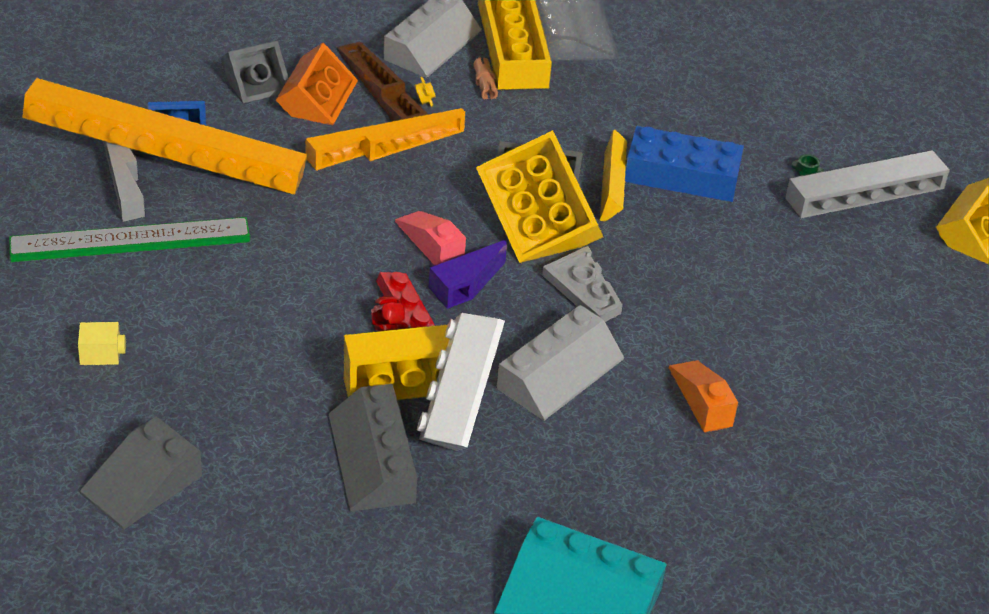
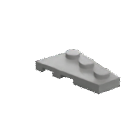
[542,246,622,322]

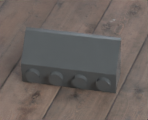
[328,384,417,511]

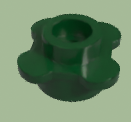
[791,154,824,176]

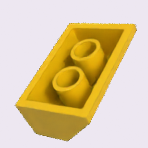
[936,178,989,264]

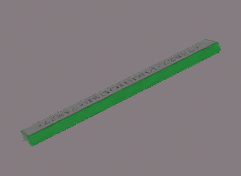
[9,217,250,262]

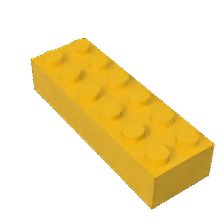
[478,0,552,90]

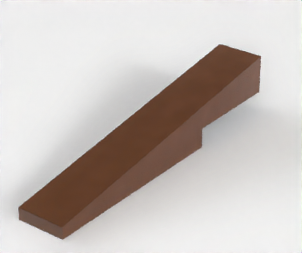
[337,41,429,121]

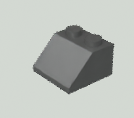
[221,41,289,104]

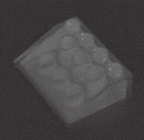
[535,0,619,61]

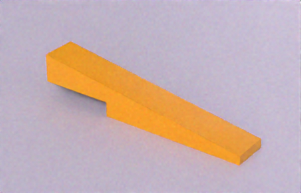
[306,108,465,170]

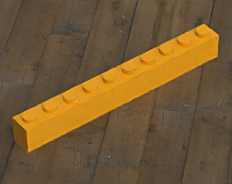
[23,78,307,195]

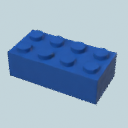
[625,126,744,202]

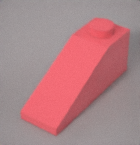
[395,211,466,266]

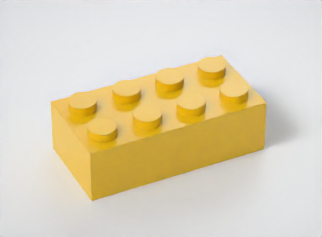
[344,325,449,400]

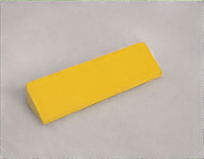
[600,130,627,221]

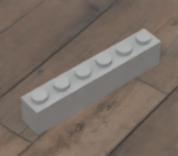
[785,150,949,218]

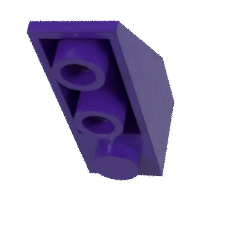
[429,240,507,309]

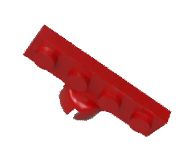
[371,272,435,332]

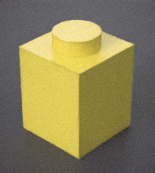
[78,322,126,365]

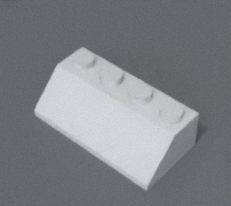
[417,313,505,451]

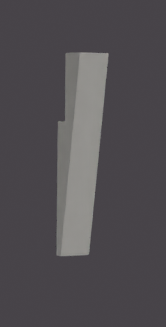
[103,141,145,222]

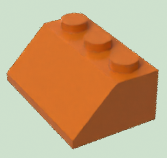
[276,42,358,125]

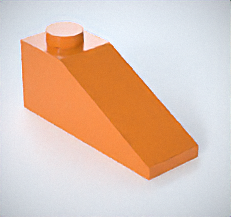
[669,360,738,432]

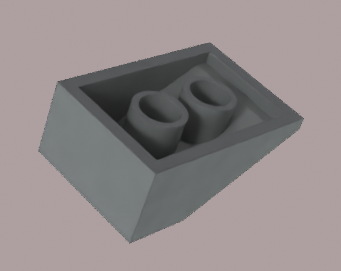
[80,417,202,530]

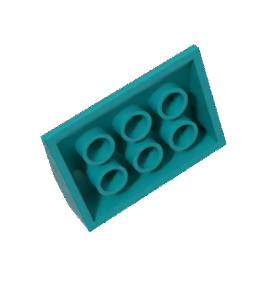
[495,517,667,614]

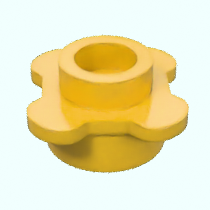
[415,76,436,107]

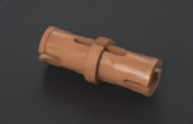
[473,57,498,99]

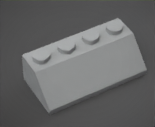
[384,0,482,78]
[497,305,624,421]

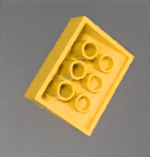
[476,130,604,263]

